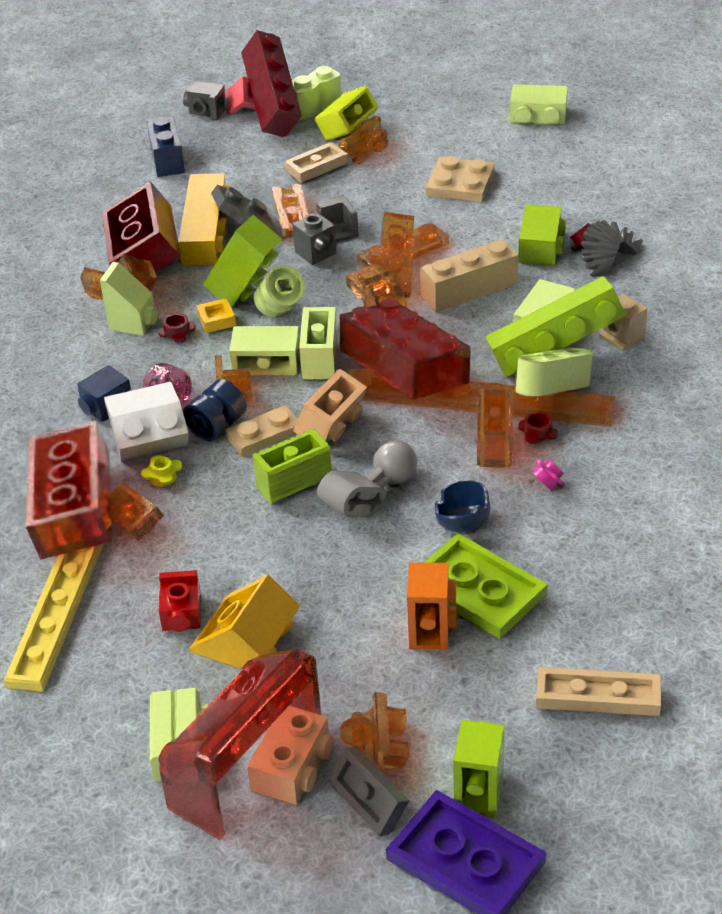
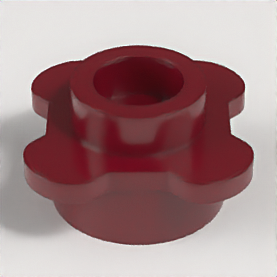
[570,223,591,251]
[158,313,196,342]
[518,411,558,444]

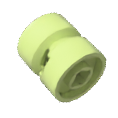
[254,265,305,317]

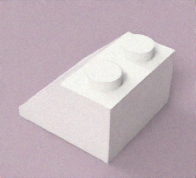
[104,382,188,461]

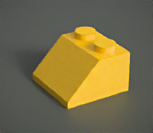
[189,574,300,670]

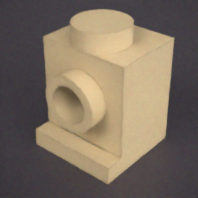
[599,294,648,351]

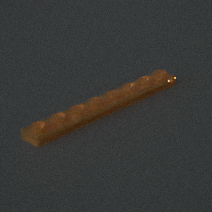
[348,368,616,427]

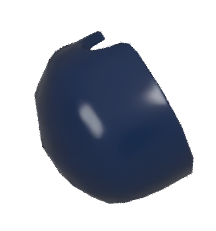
[435,480,491,533]

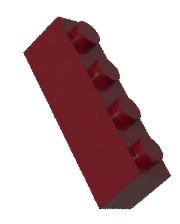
[241,30,302,137]

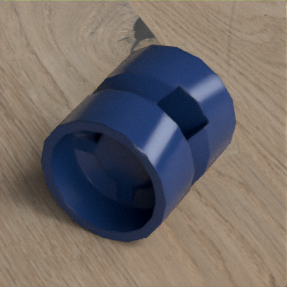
[183,379,247,442]

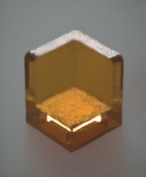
[215,355,253,402]

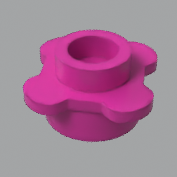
[532,458,565,491]

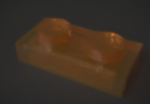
[97,482,164,541]

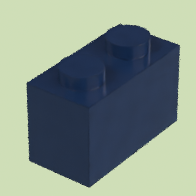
[146,116,185,177]

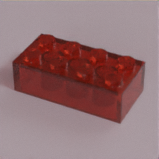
[339,299,471,400]
[26,420,112,560]

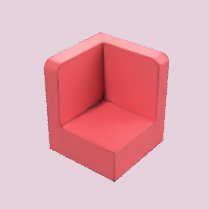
[226,77,256,114]

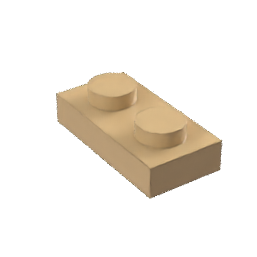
[284,142,348,183]
[225,405,298,457]

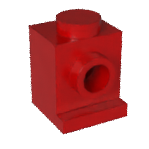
[159,570,201,632]

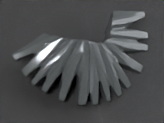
[581,220,643,277]

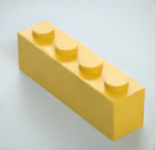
[178,174,231,265]

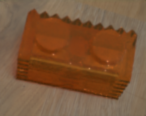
[477,389,513,467]

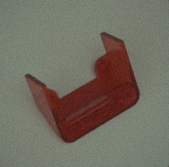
[159,649,322,841]

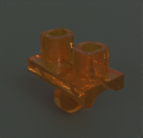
[338,116,388,165]
[340,692,409,771]

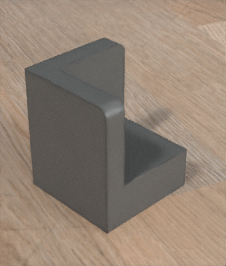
[316,195,359,242]

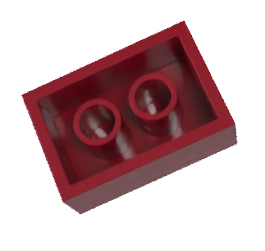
[102,181,181,282]

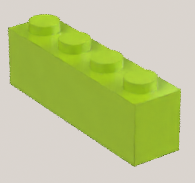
[485,276,626,377]

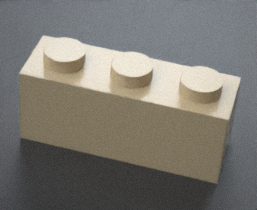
[420,239,518,312]

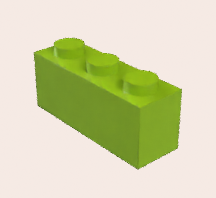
[203,215,282,308]

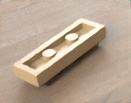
[536,667,661,716]

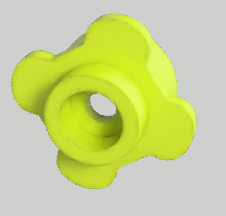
[141,455,182,487]

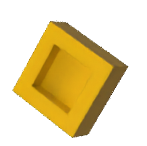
[196,298,236,333]

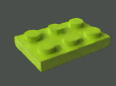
[424,533,548,639]

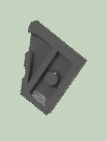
[211,184,280,237]

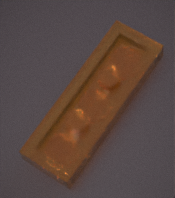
[378,212,414,299]
[357,222,449,276]

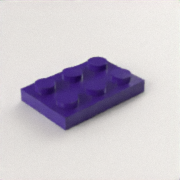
[386,789,546,914]

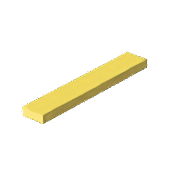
[4,516,111,692]

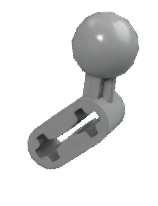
[317,440,418,517]

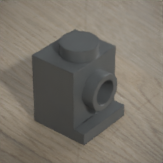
[183,81,227,121]

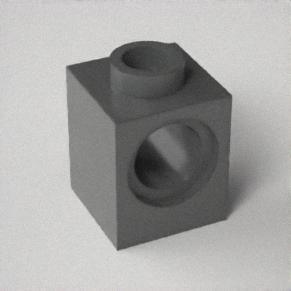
[292,212,337,265]

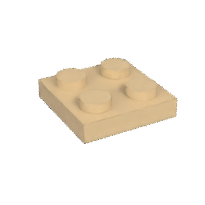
[425,156,495,202]

